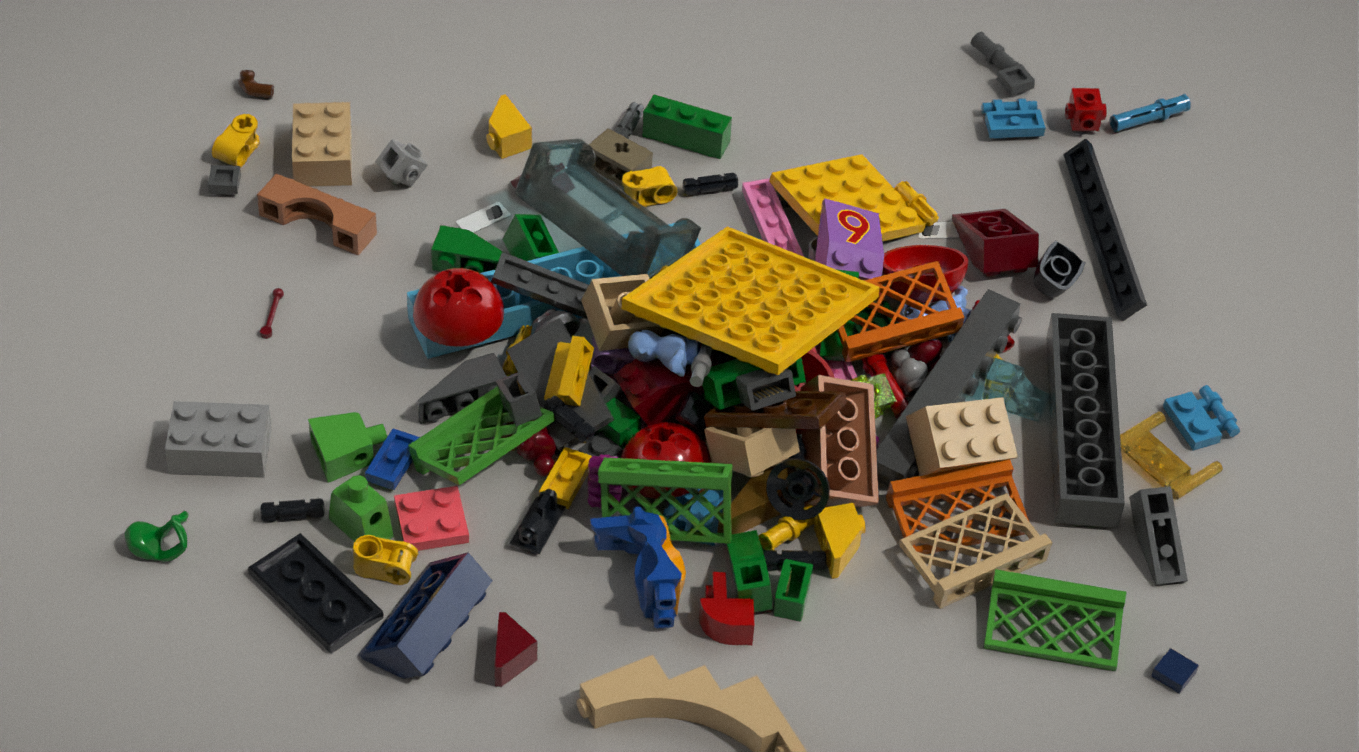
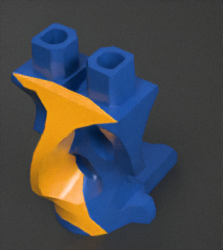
[590,507,686,628]

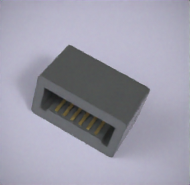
[736,368,796,411]
[496,372,542,426]

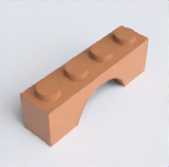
[257,173,377,256]

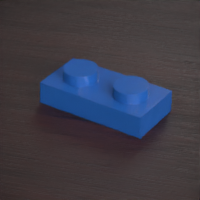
[365,428,420,490]

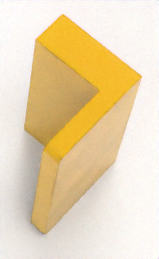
[544,336,594,407]

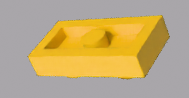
[539,447,592,509]

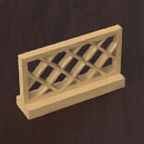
[899,493,1052,609]

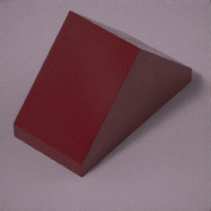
[495,612,538,687]

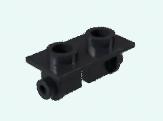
[510,489,566,555]

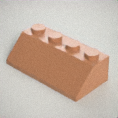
[800,375,879,508]

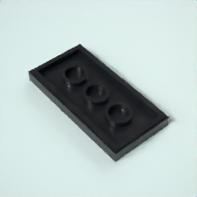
[248,533,384,654]

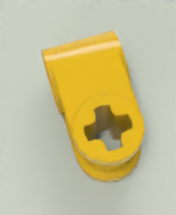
[212,114,260,168]
[620,166,678,210]
[353,535,418,585]

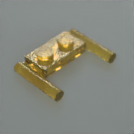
[1120,411,1223,500]

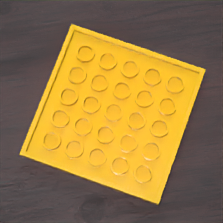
[621,226,880,375]

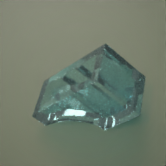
[981,358,1050,422]

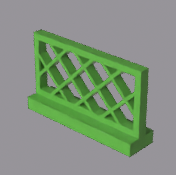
[408,387,555,485]
[598,458,733,544]
[983,569,1126,671]

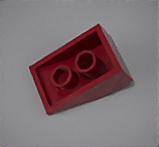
[952,209,1039,276]
[614,343,720,426]

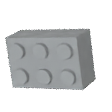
[165,401,272,478]

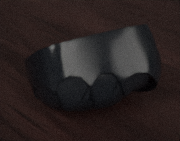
[1034,240,1085,298]

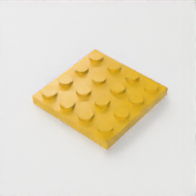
[769,154,926,241]

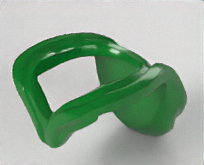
[125,511,189,562]

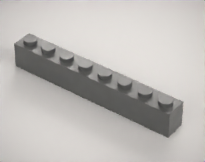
[876,289,1022,486]

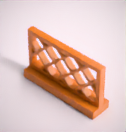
[837,261,965,363]
[885,459,1029,554]

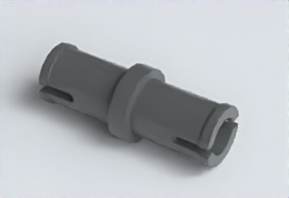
[970,32,1019,70]

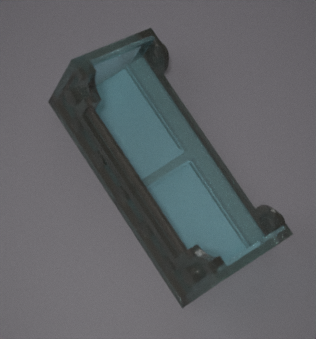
[514,138,701,279]

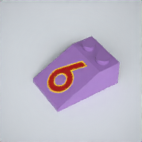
[815,198,884,281]

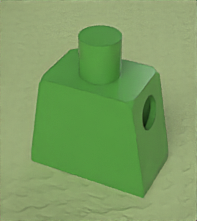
[308,412,387,483]
[329,475,394,542]

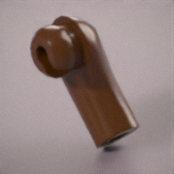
[238,70,274,98]

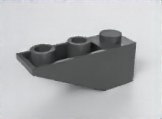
[418,353,507,424]

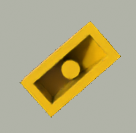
[486,94,532,159]
[814,503,866,579]

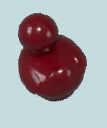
[907,338,943,372]
[516,427,556,477]

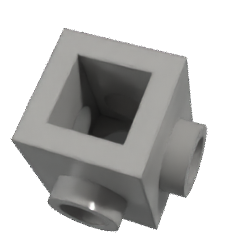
[375,139,428,187]

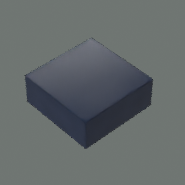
[1151,648,1199,694]

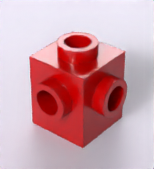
[1065,88,1107,131]

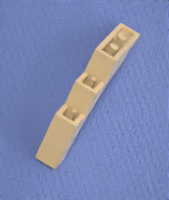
[576,655,807,752]

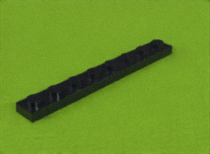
[1063,138,1147,321]

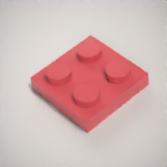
[394,486,469,551]

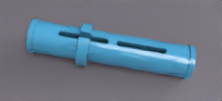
[1110,94,1191,132]

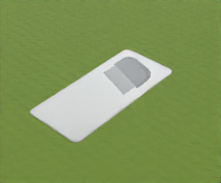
[456,202,511,233]
[918,222,960,239]

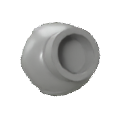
[890,349,928,396]

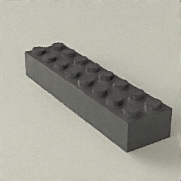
[1046,313,1125,528]

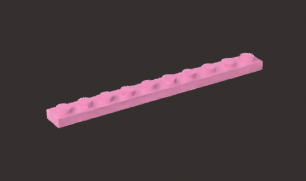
[742,178,859,382]

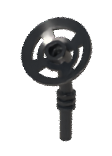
[766,433,830,520]

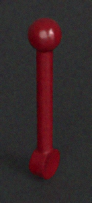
[260,288,284,339]

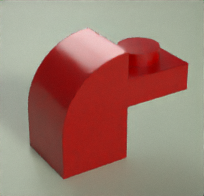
[699,572,755,645]

